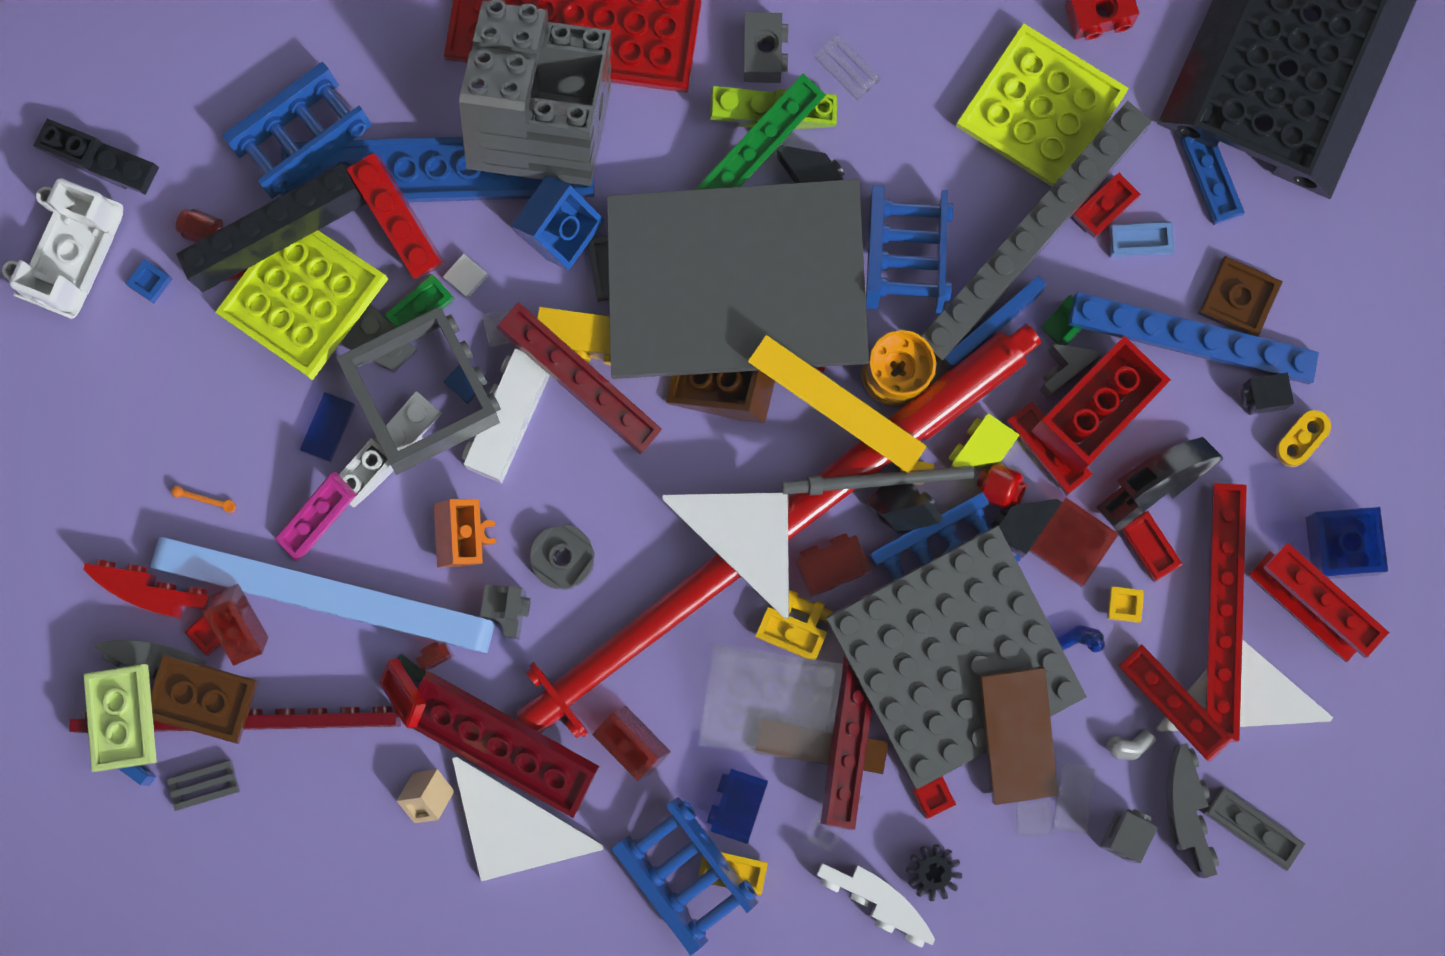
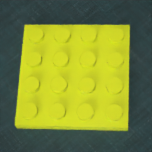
[956,23,1129,187]
[215,230,388,380]

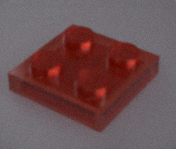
[1029,498,1119,588]

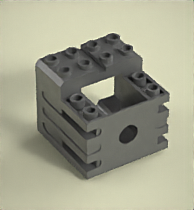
[459,0,611,186]

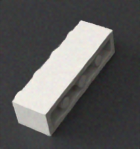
[462,349,550,484]

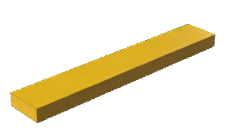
[748,335,927,473]

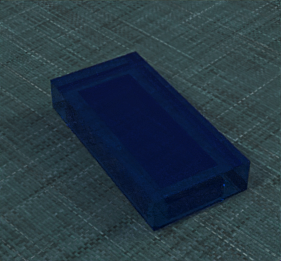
[300,392,355,463]

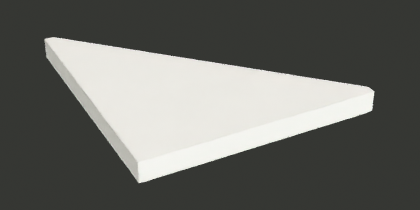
[663,493,789,619]
[1155,640,1333,732]
[452,757,604,881]

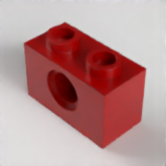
[1065,0,1140,40]

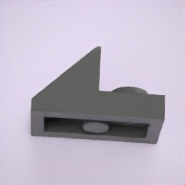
[1040,344,1101,399]

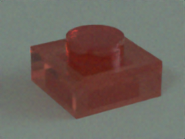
[416,641,454,672]

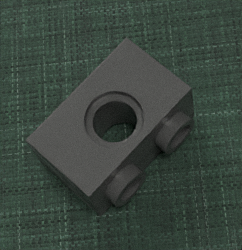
[744,12,788,83]
[1099,809,1158,864]

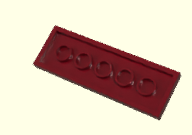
[412,671,600,818]

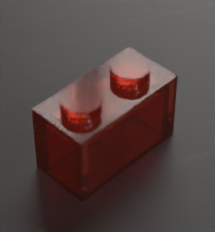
[796,533,871,598]
[202,584,269,666]
[592,706,671,781]

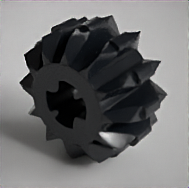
[906,844,962,901]

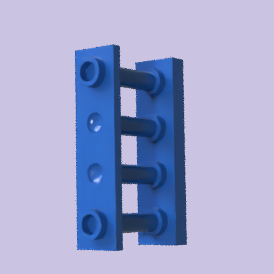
[222,61,372,199]
[866,185,953,313]
[868,492,1021,580]
[611,797,759,956]

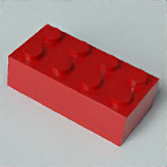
[1031,335,1171,476]

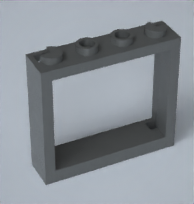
[336,306,501,475]

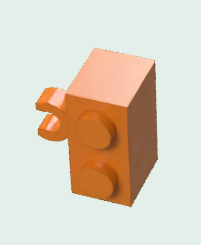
[434,499,496,568]

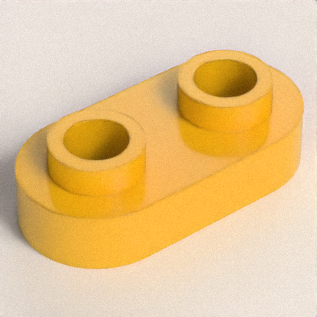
[1276,410,1331,467]

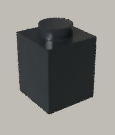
[1240,372,1294,415]

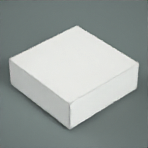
[443,254,488,299]

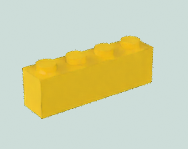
[537,307,611,366]

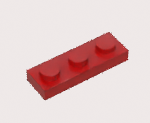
[1006,401,1093,496]

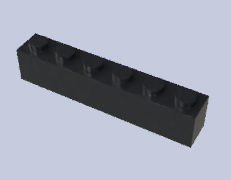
[176,163,367,292]

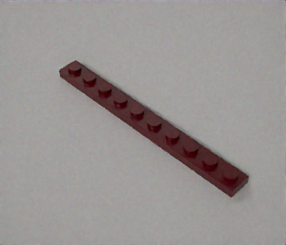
[69,706,401,733]

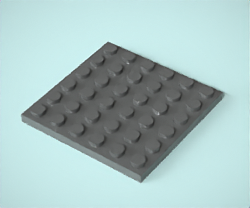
[825,525,1087,789]

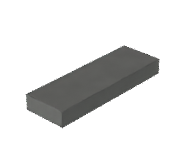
[1203,787,1305,871]

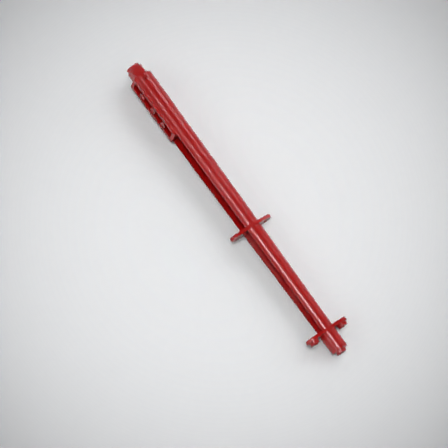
[515,323,1041,738]

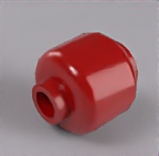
[977,463,1027,510]

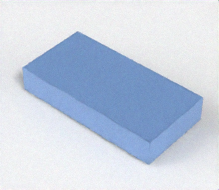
[1108,221,1175,257]

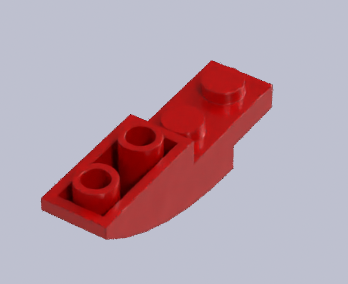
[83,559,216,619]

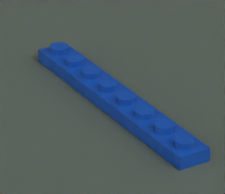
[1068,292,1319,384]

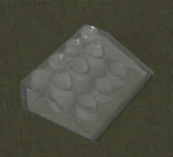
[699,644,843,765]

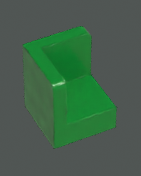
[1041,294,1082,346]

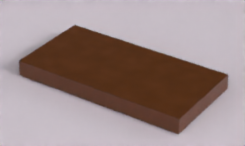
[979,666,1058,805]

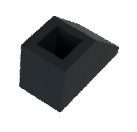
[865,484,943,534]

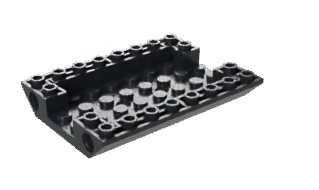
[1157,0,1417,199]

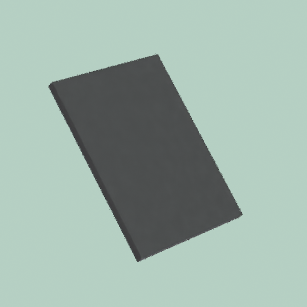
[607,179,869,379]

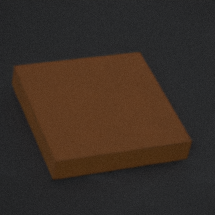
[1198,256,1283,337]

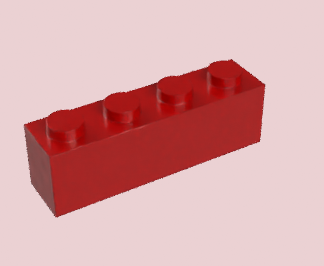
[346,153,445,279]

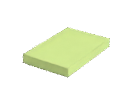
[83,664,157,772]

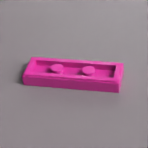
[275,472,357,561]

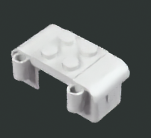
[2,178,123,319]

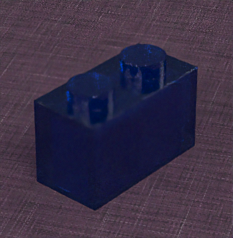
[706,769,768,844]

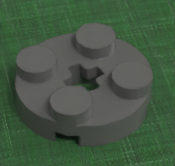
[530,525,595,590]

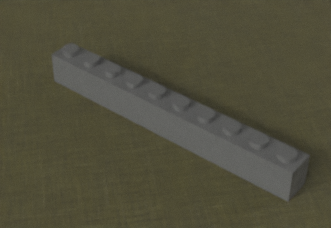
[921,100,1152,365]

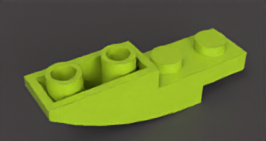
[710,86,838,129]

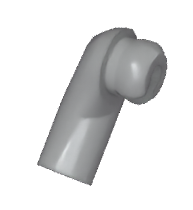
[1106,729,1156,760]

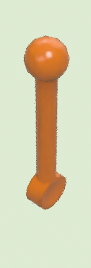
[171,485,236,513]

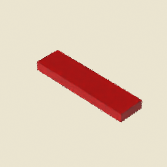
[1118,644,1233,762]

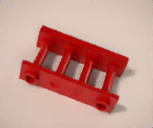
[1248,543,1390,662]

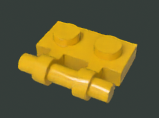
[755,589,834,663]

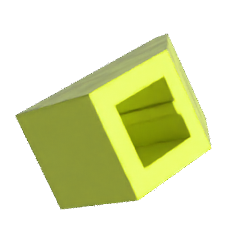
[949,413,1019,470]

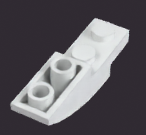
[339,391,442,507]
[816,863,935,947]

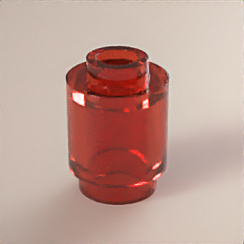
[175,209,224,243]

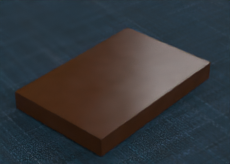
[151,654,259,744]

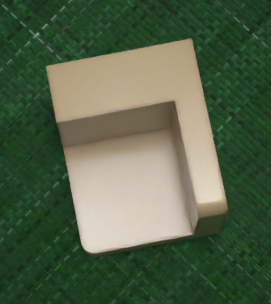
[397,769,454,823]

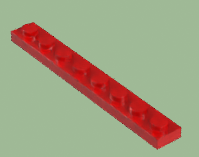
[1206,483,1247,742]

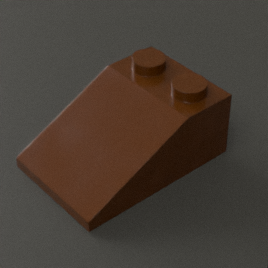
[666,370,775,423]

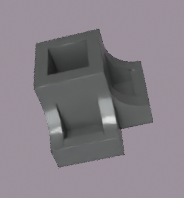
[480,584,531,640]

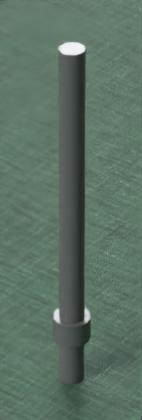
[782,466,974,496]

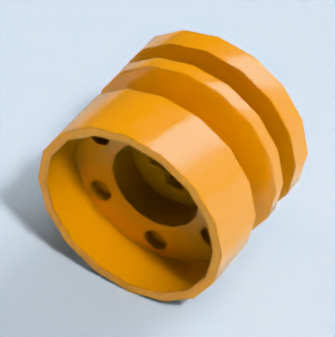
[861,330,936,407]

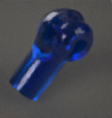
[1056,625,1105,652]

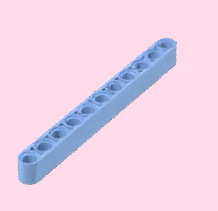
[150,537,496,654]

